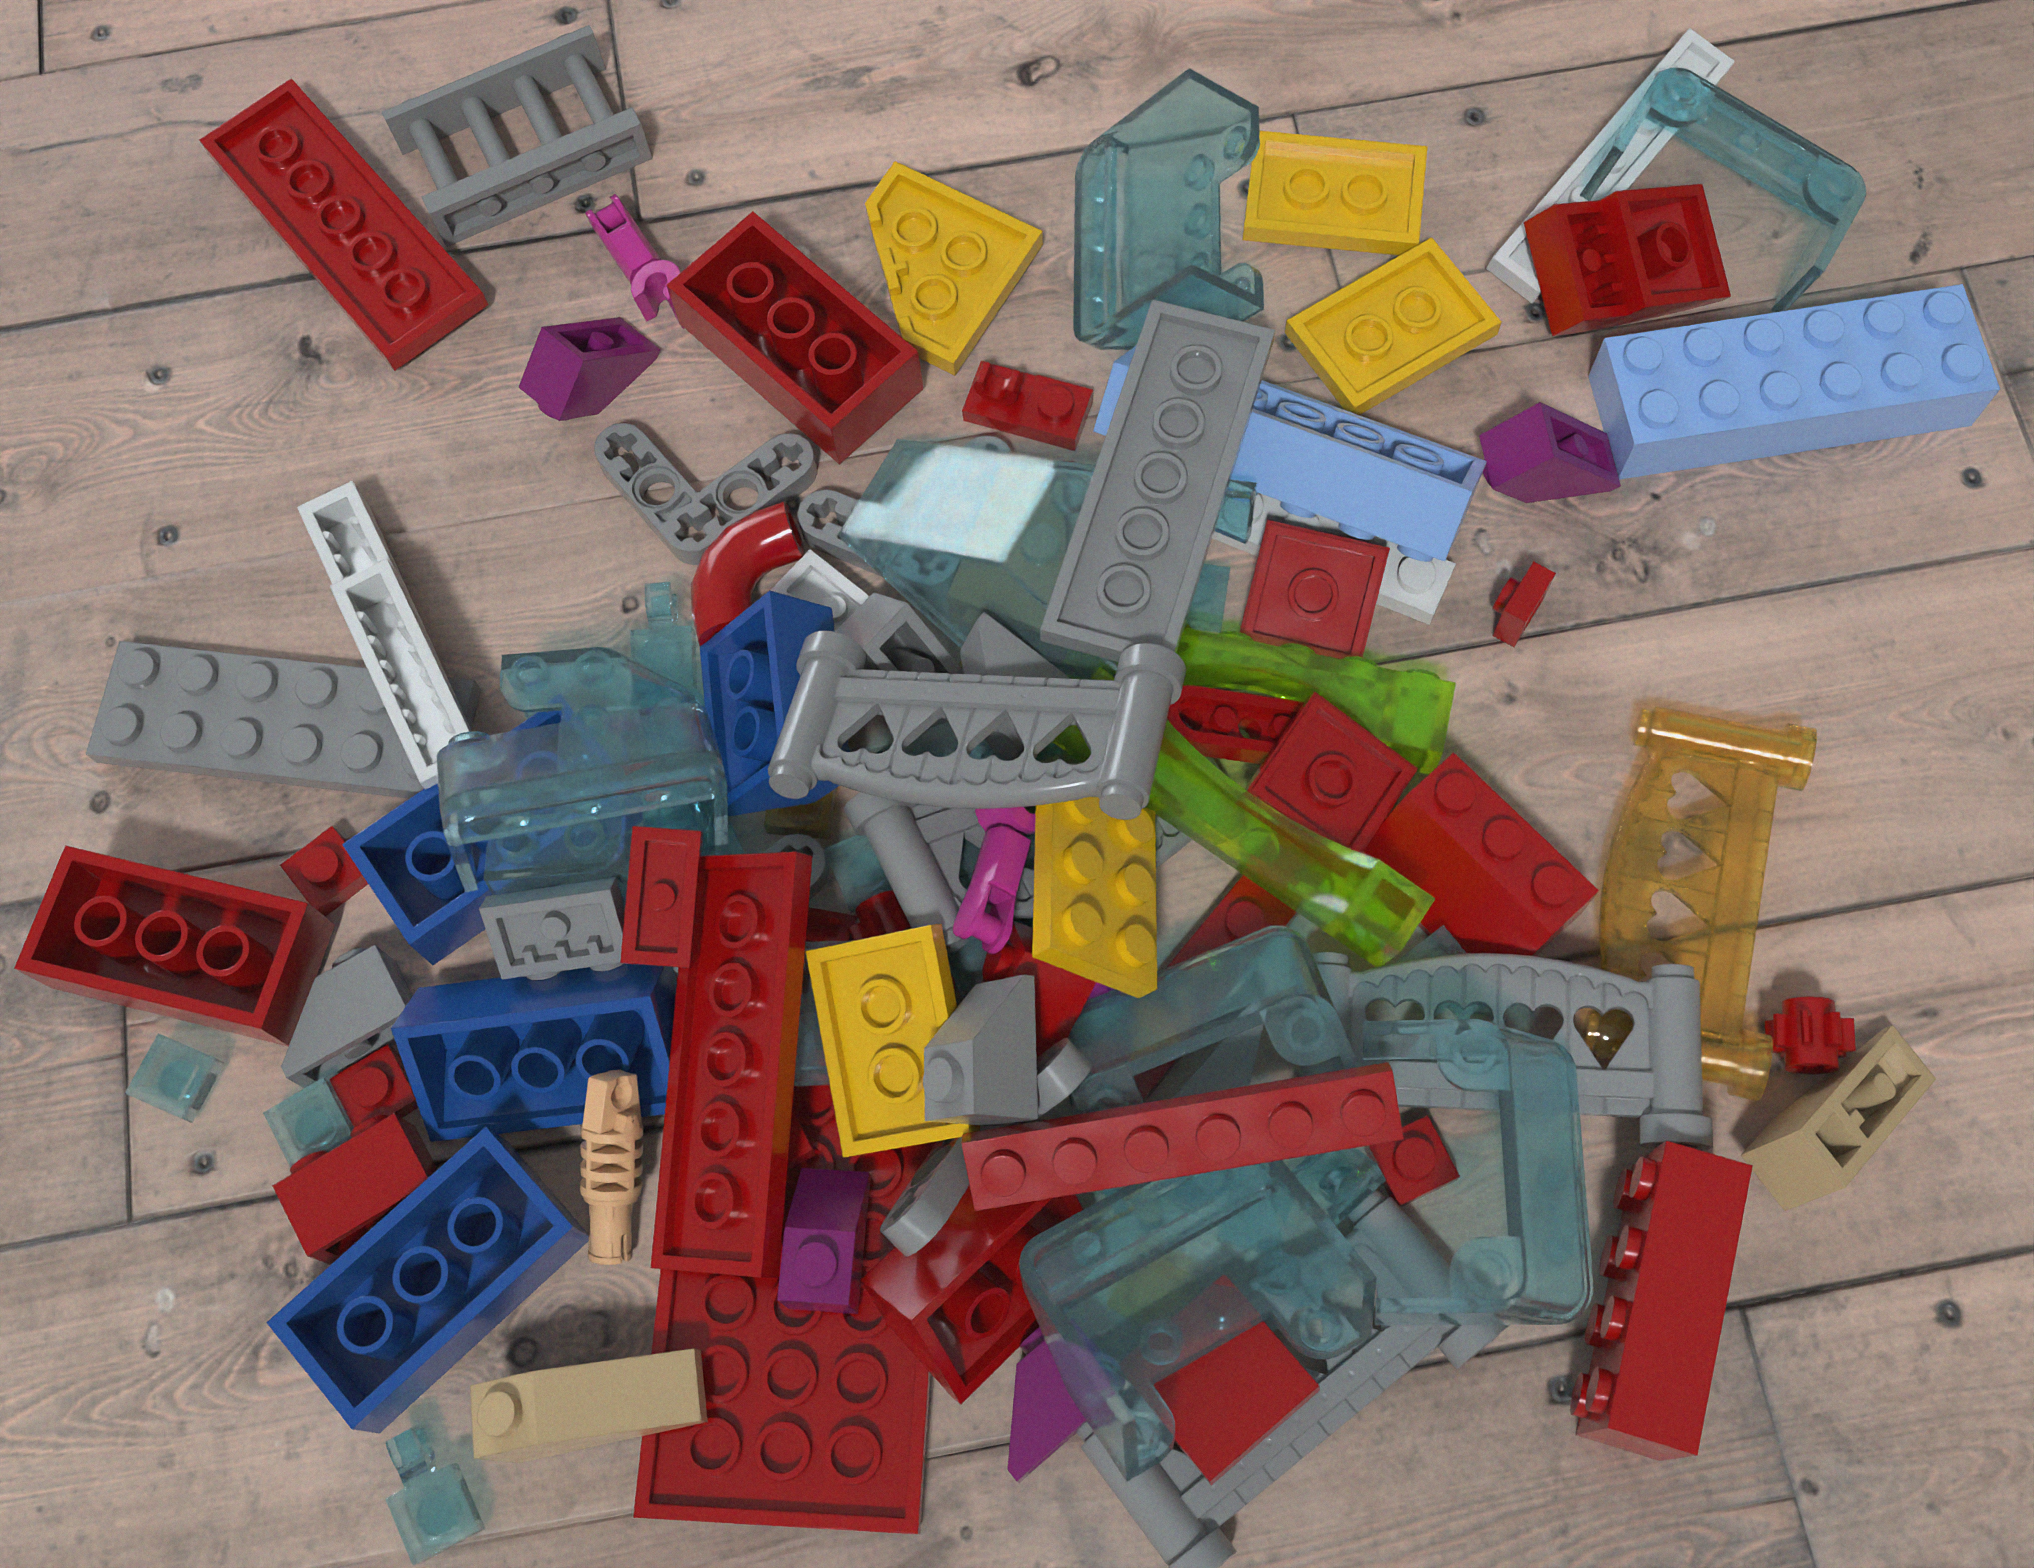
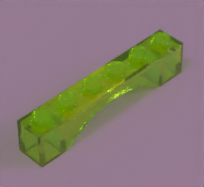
[1064,623,1456,774]
[1053,667,1435,967]

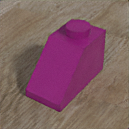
[519,317,661,421]
[1479,402,1621,503]
[777,1168,871,1314]
[1007,1317,1126,1483]

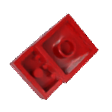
[1524,184,1731,336]

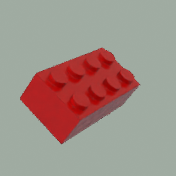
[666,211,924,465]
[14,845,335,1047]
[1570,1141,1753,1461]

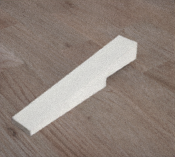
[297,481,485,790]

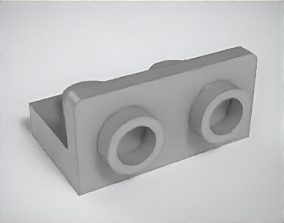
[479,877,625,980]

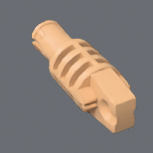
[580,1070,643,1265]

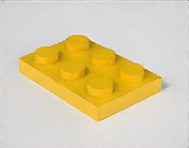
[1242,130,1428,255]
[1285,237,1502,415]
[1032,797,1157,998]
[806,924,980,1157]

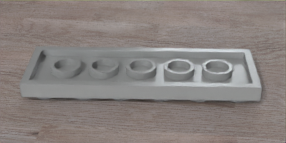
[1040,299,1275,662]
[86,641,481,799]

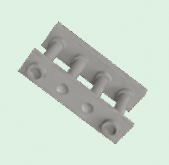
[382,25,652,247]

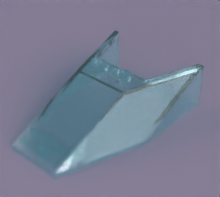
[839,439,1257,681]

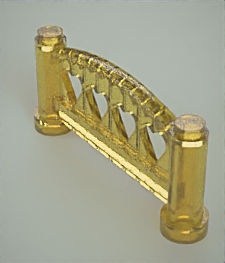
[1582,706,1817,1101]

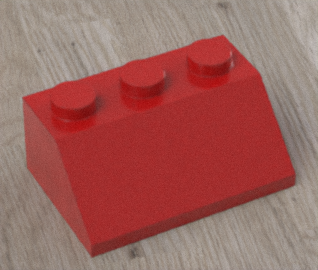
[1356,752,1599,956]
[860,1185,1108,1405]

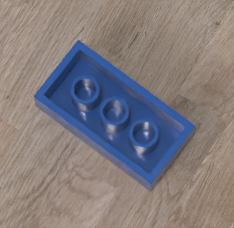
[342,696,647,965]
[266,1127,589,1434]

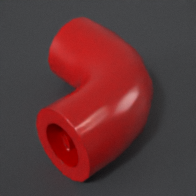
[691,501,805,646]

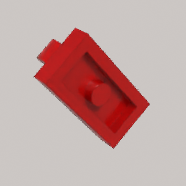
[962,361,1093,451]
[620,826,703,968]

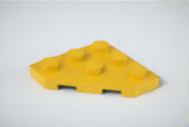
[865,161,1043,376]

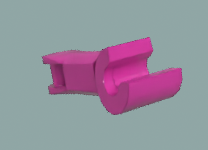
[585,194,684,329]
[953,807,1035,954]

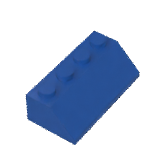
[391,963,677,1142]

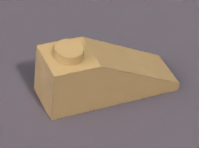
[1741,1025,1936,1211]
[470,1349,708,1463]

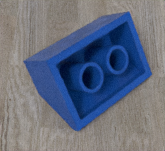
[700,590,851,817]

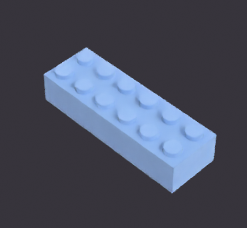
[1588,284,2000,480]
[1093,345,1487,562]

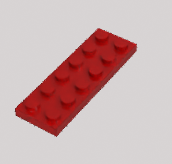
[199,78,489,371]
[650,852,813,1278]

